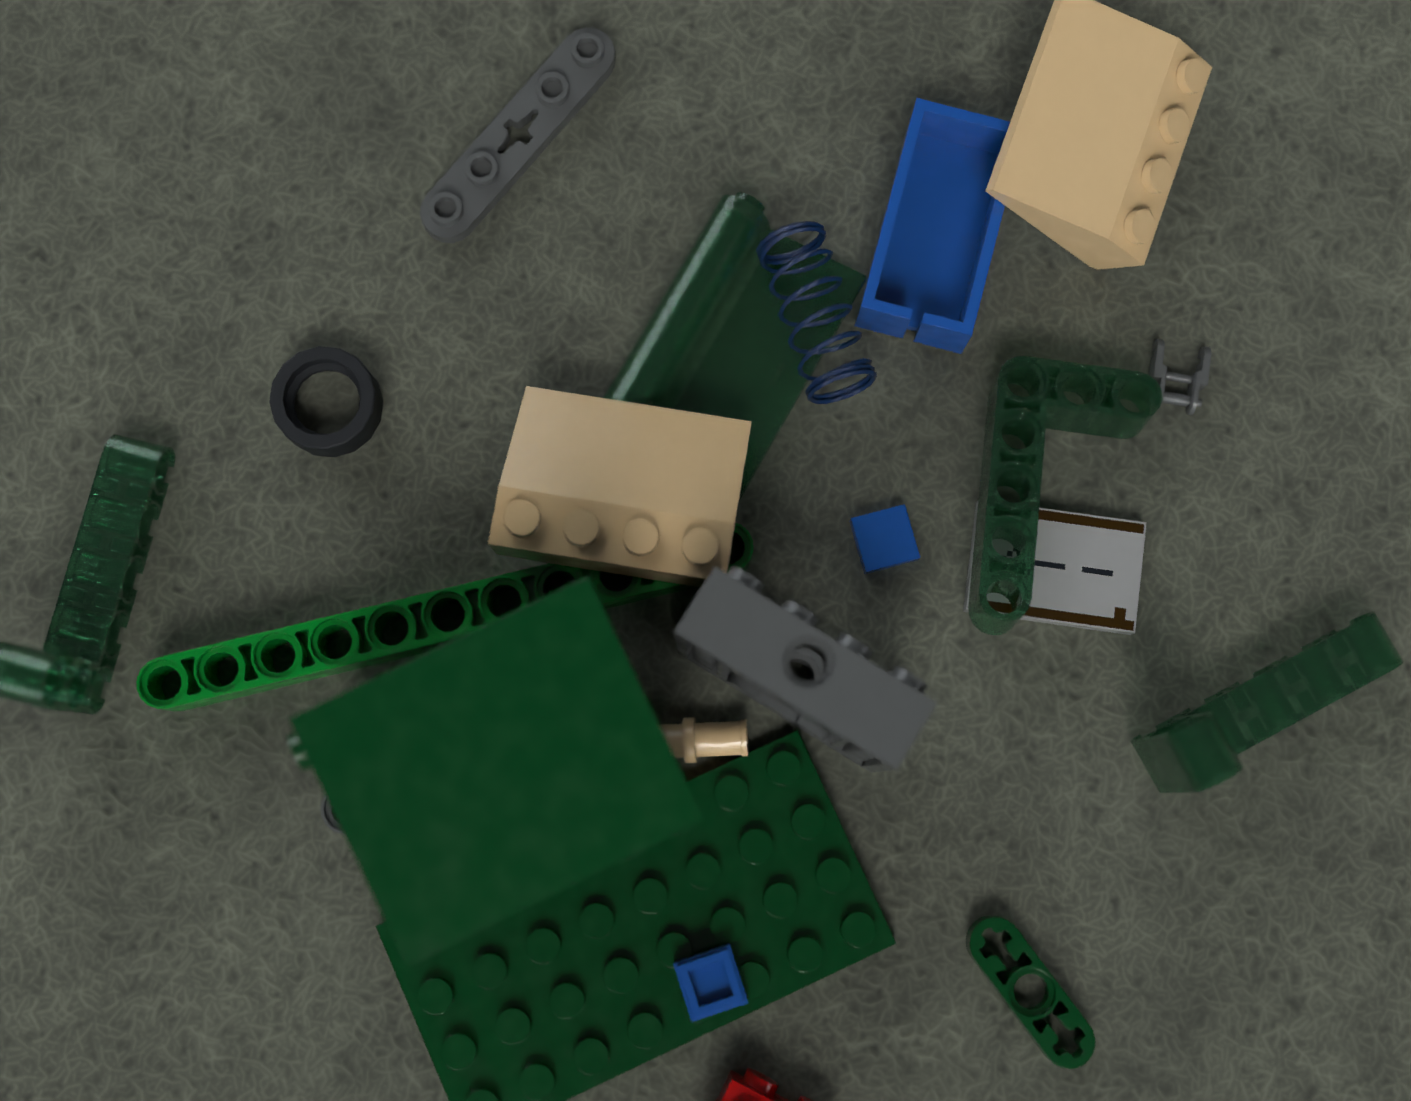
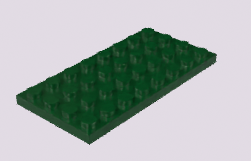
[376,731,897,1101]

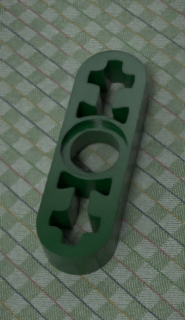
[966,915,1095,1069]

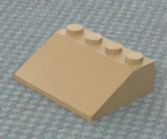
[985,0,1212,269]
[488,386,752,587]

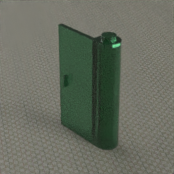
[603,192,867,501]

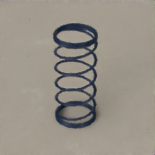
[756,221,877,404]

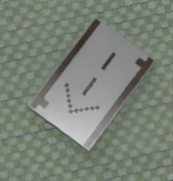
[963,499,1147,635]

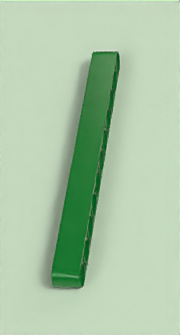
[136,523,754,711]

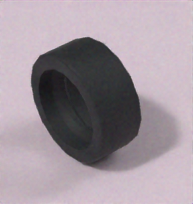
[269,346,383,458]

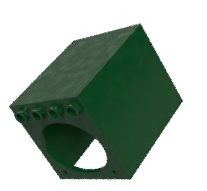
[287,576,704,967]

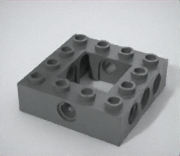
[674,566,937,773]

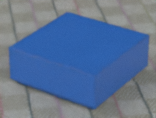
[849,504,920,574]
[673,943,748,1022]

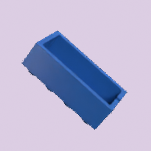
[855,98,1010,354]

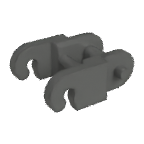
[1148,339,1212,415]

